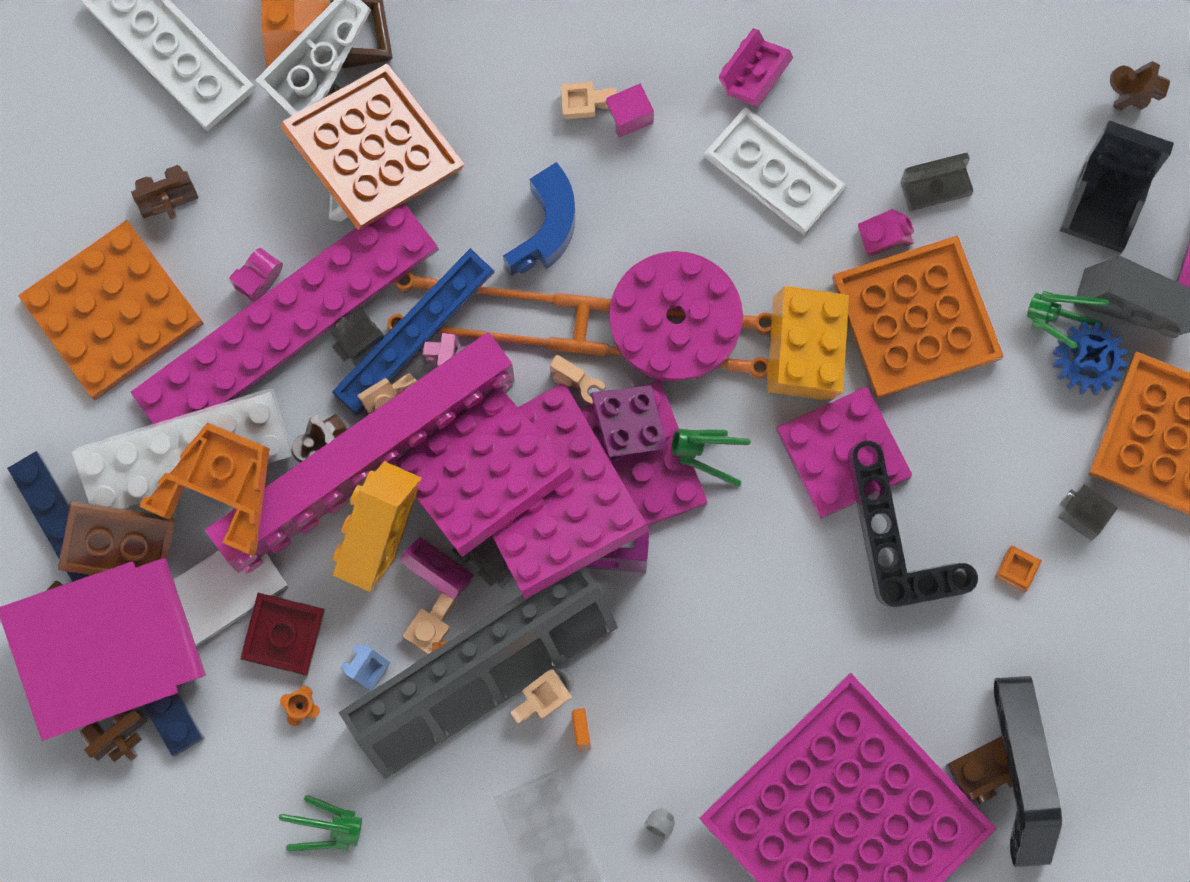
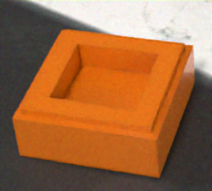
[995,545,1042,592]

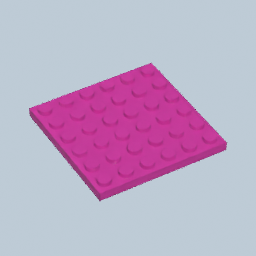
[698,673,997,882]

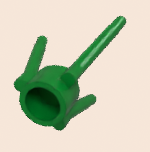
[1027,291,1109,349]
[671,429,751,486]
[278,795,362,851]

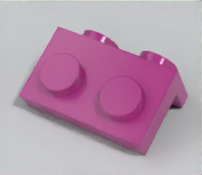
[719,28,794,107]

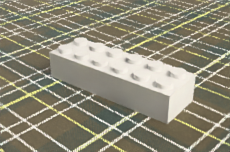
[72,388,292,509]

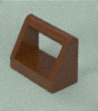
[330,0,393,68]

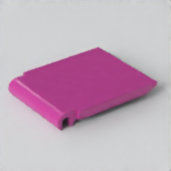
[0,558,206,741]

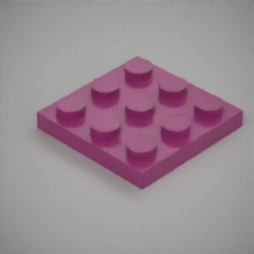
[776,386,912,519]

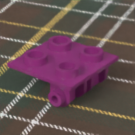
[591,385,668,462]

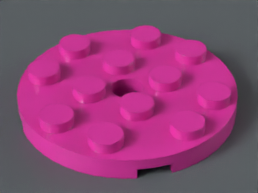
[609,251,743,382]

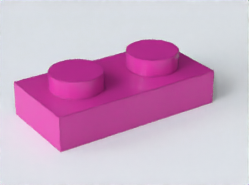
[399,537,475,600]

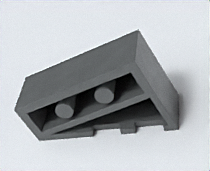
[1074,255,1190,338]

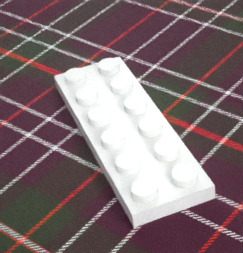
[80,0,256,132]

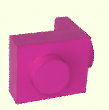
[858,209,914,256]

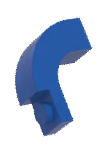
[503,162,575,276]

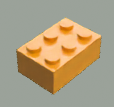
[767,286,849,401]
[332,461,422,592]

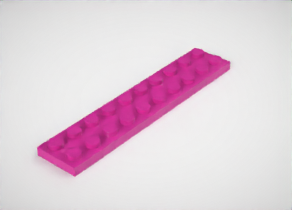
[130,203,439,424]

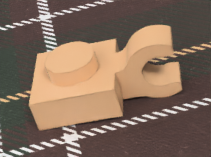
[561,82,617,120]
[550,355,605,406]
[357,373,417,415]
[402,593,456,654]
[510,669,573,724]

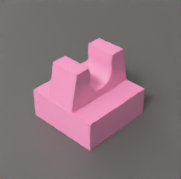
[423,333,460,366]

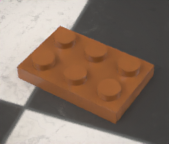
[58,501,175,575]

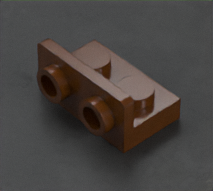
[947,736,1012,804]

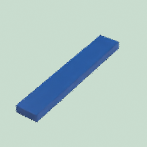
[332,248,495,416]

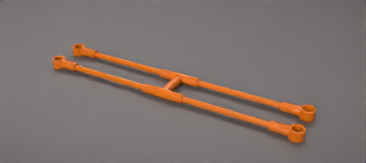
[388,272,772,379]

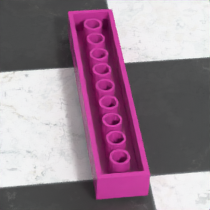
[205,331,515,574]

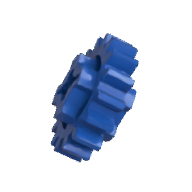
[1052,322,1128,395]

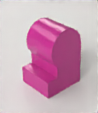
[229,247,283,302]

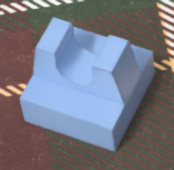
[341,644,390,691]

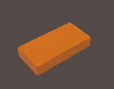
[571,708,591,751]

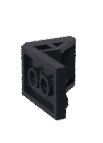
[1059,120,1174,253]

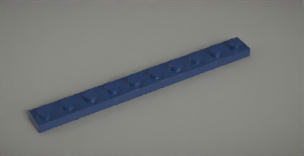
[7,451,205,757]

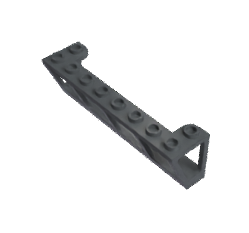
[338,566,618,779]

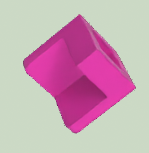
[606,83,654,138]

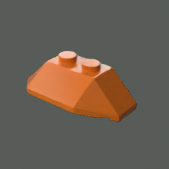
[262,0,330,69]

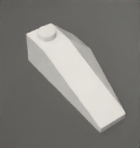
[256,0,371,116]

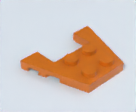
[139,422,270,556]

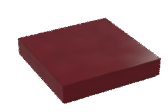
[240,592,325,676]

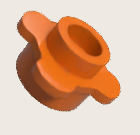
[280,686,320,726]

